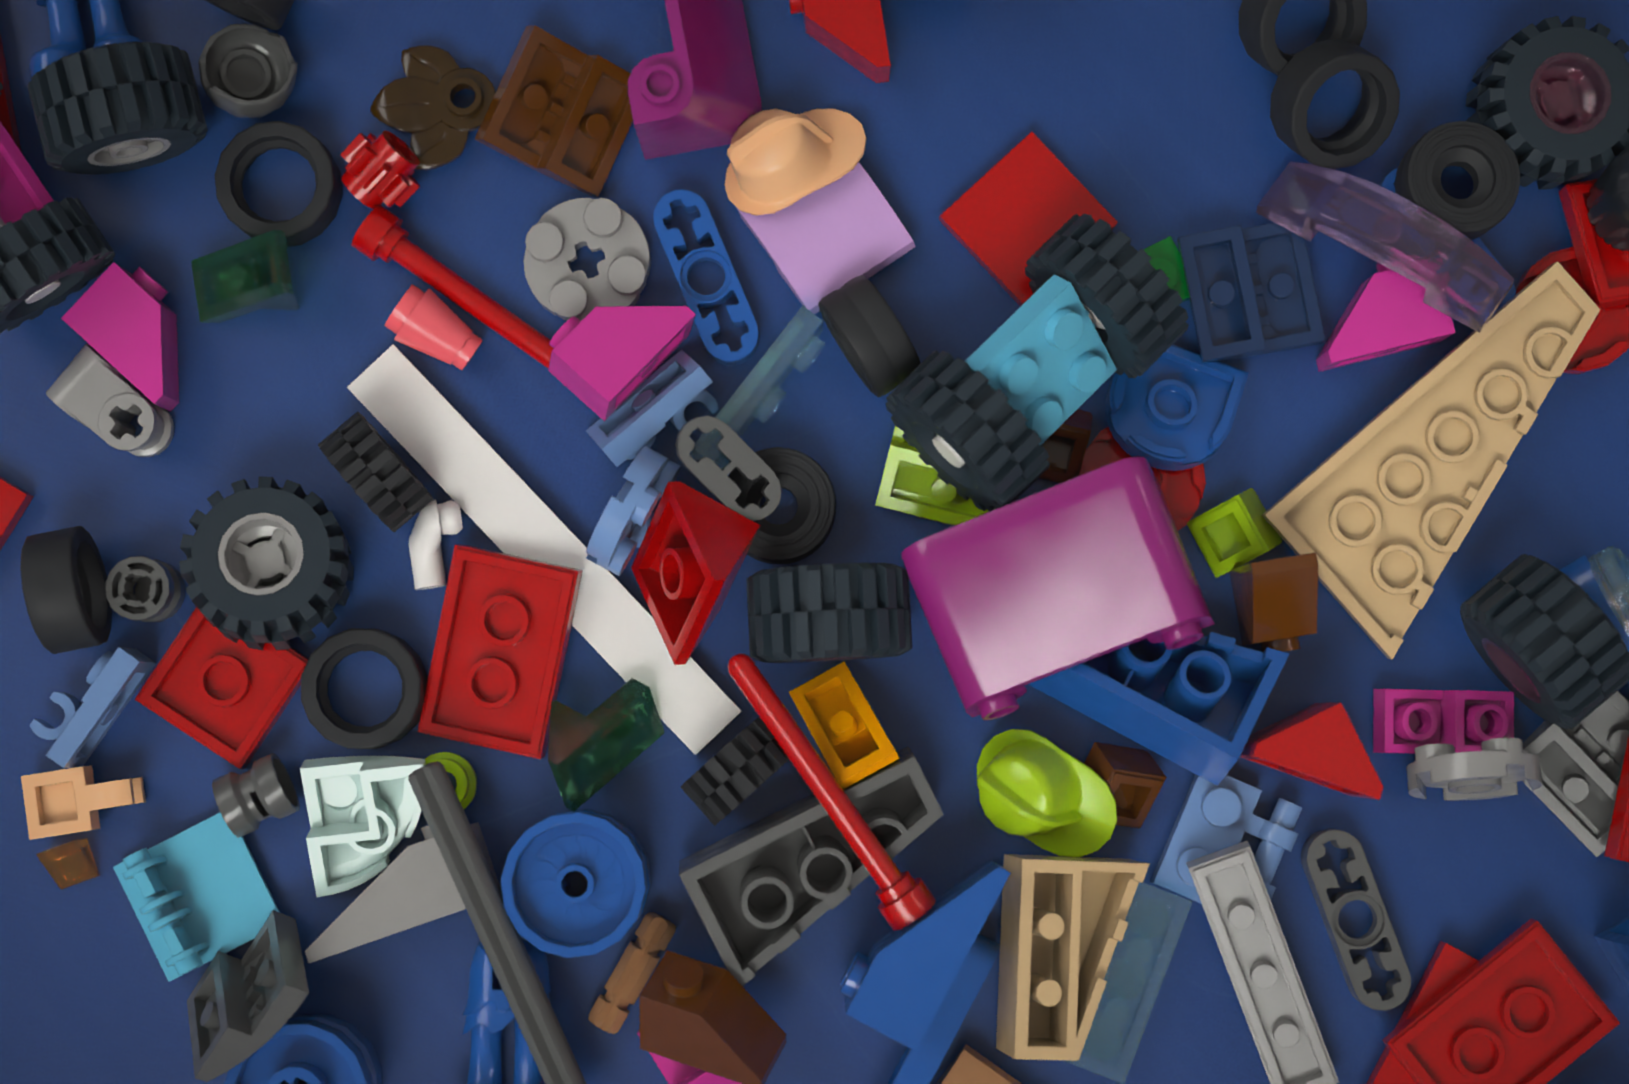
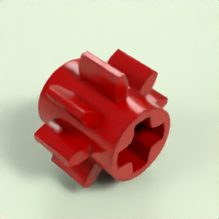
[340,130,420,209]

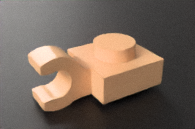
[21,765,146,840]

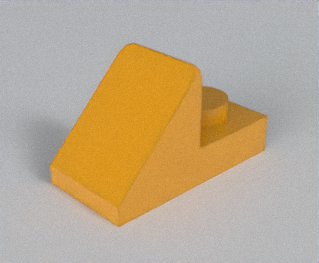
[789,662,900,790]

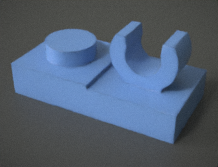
[586,349,719,467]
[30,647,156,768]

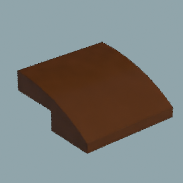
[474,25,633,197]

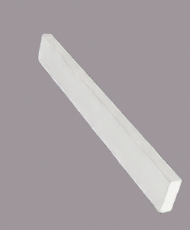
[347,344,742,755]

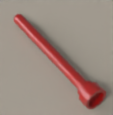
[352,205,554,369]
[728,654,936,931]

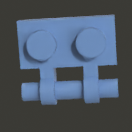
[1150,774,1302,904]

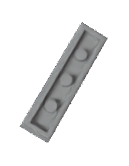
[1186,841,1339,1084]

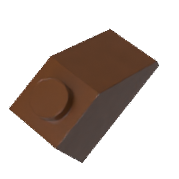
[1229,552,1318,652]
[639,950,787,1084]

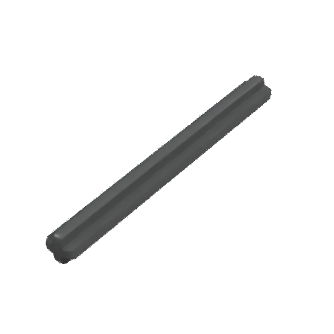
[408,761,587,1084]

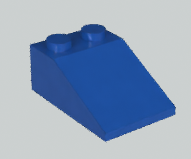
[839,860,1010,1052]

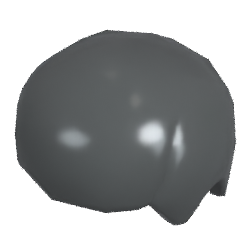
[198,24,298,118]

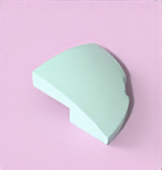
[300,756,426,897]

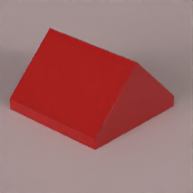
[631,481,760,665]
[1240,702,1384,800]

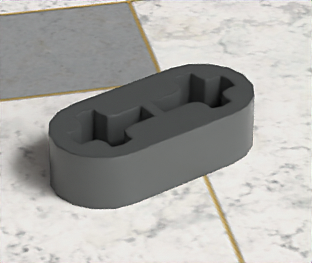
[675,416,782,521]

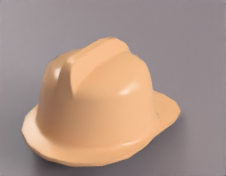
[724,108,867,216]

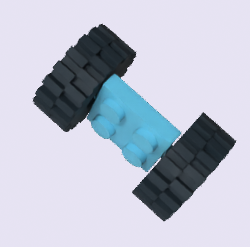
[885,214,1189,512]

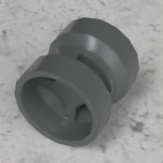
[105,556,185,622]
[212,753,300,838]

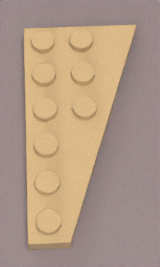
[1262,261,1600,660]

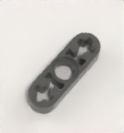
[1301,829,1411,1011]

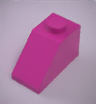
[1316,254,1456,372]
[61,262,179,412]
[548,306,696,421]

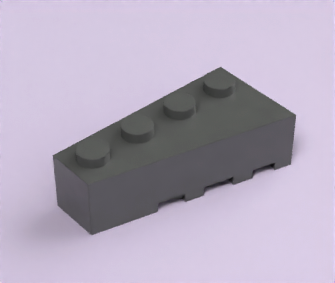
[679,746,944,986]

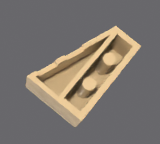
[996,854,1149,1061]

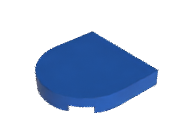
[1105,344,1249,471]

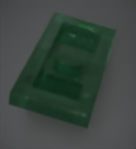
[191,230,300,323]
[548,678,665,812]

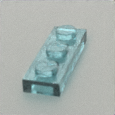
[689,306,825,469]
[1063,882,1193,1084]

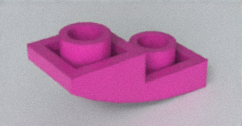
[1373,689,1514,754]

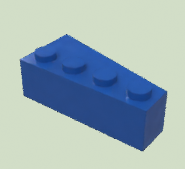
[1028,632,1290,786]

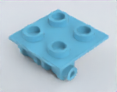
[113,813,280,982]

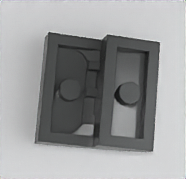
[1522,690,1629,857]
[187,910,309,1082]

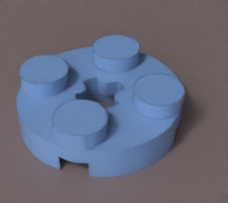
[586,446,681,576]

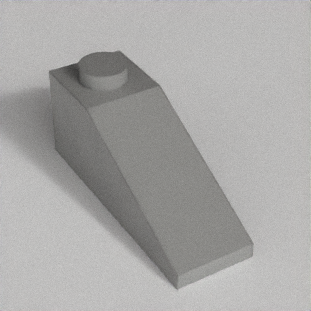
[305,822,502,963]

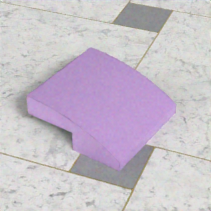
[736,162,916,317]

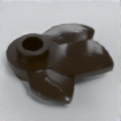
[370,45,496,170]

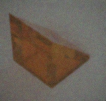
[36,838,100,890]

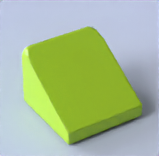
[1187,488,1282,578]

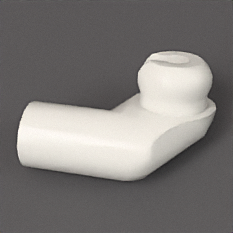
[408,499,463,590]

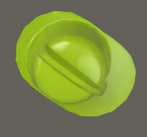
[977,729,1118,857]

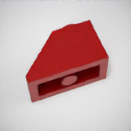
[788,0,891,84]

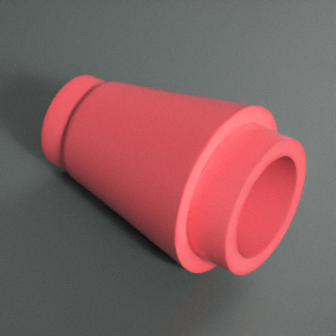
[384,284,483,371]

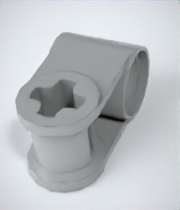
[46,344,175,457]

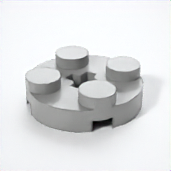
[523,198,651,321]
[1406,738,1543,801]

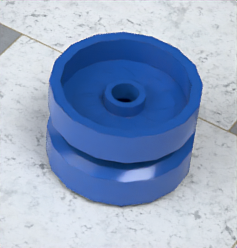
[501,809,652,958]
[223,1013,382,1084]

